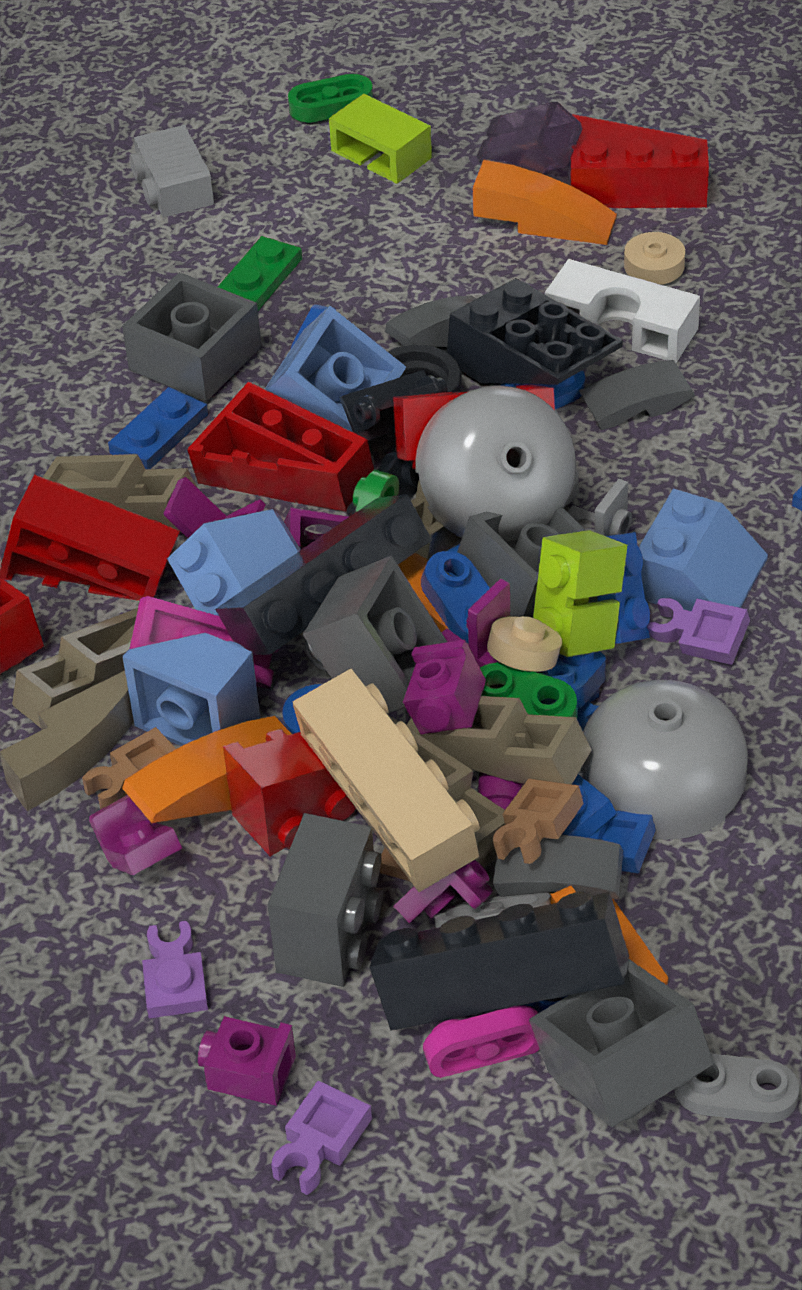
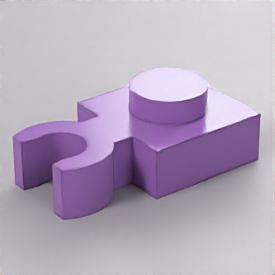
[647,598,750,665]
[142,921,208,1018]
[271,1081,372,1195]

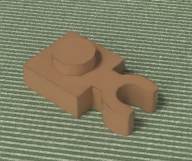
[82,727,176,809]
[493,779,584,864]

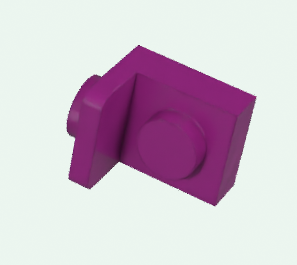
[89,795,182,875]
[393,860,493,923]

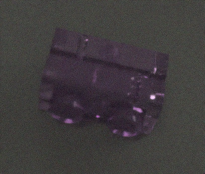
[477,102,583,174]

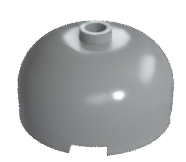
[416,386,576,541]
[583,680,748,840]

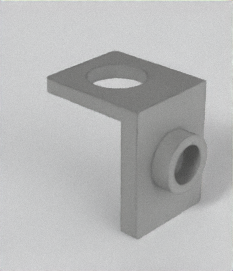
[567,479,632,536]

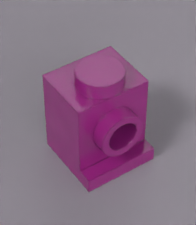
[403,639,486,734]
[198,1016,296,1106]

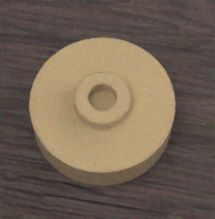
[624,232,685,285]
[487,616,562,672]

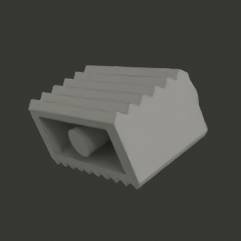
[129,125,214,217]

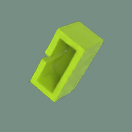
[329,94,432,184]
[533,530,628,657]

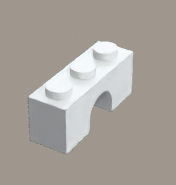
[545,259,700,363]

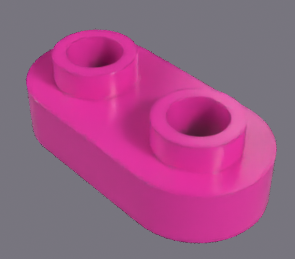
[423,1005,540,1078]

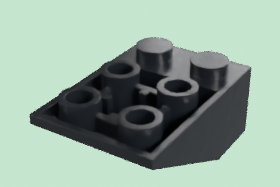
[447,278,623,385]

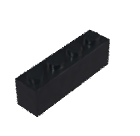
[215,494,432,655]
[369,891,629,1031]

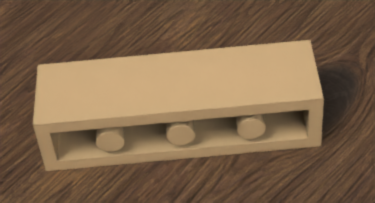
[292,669,480,892]

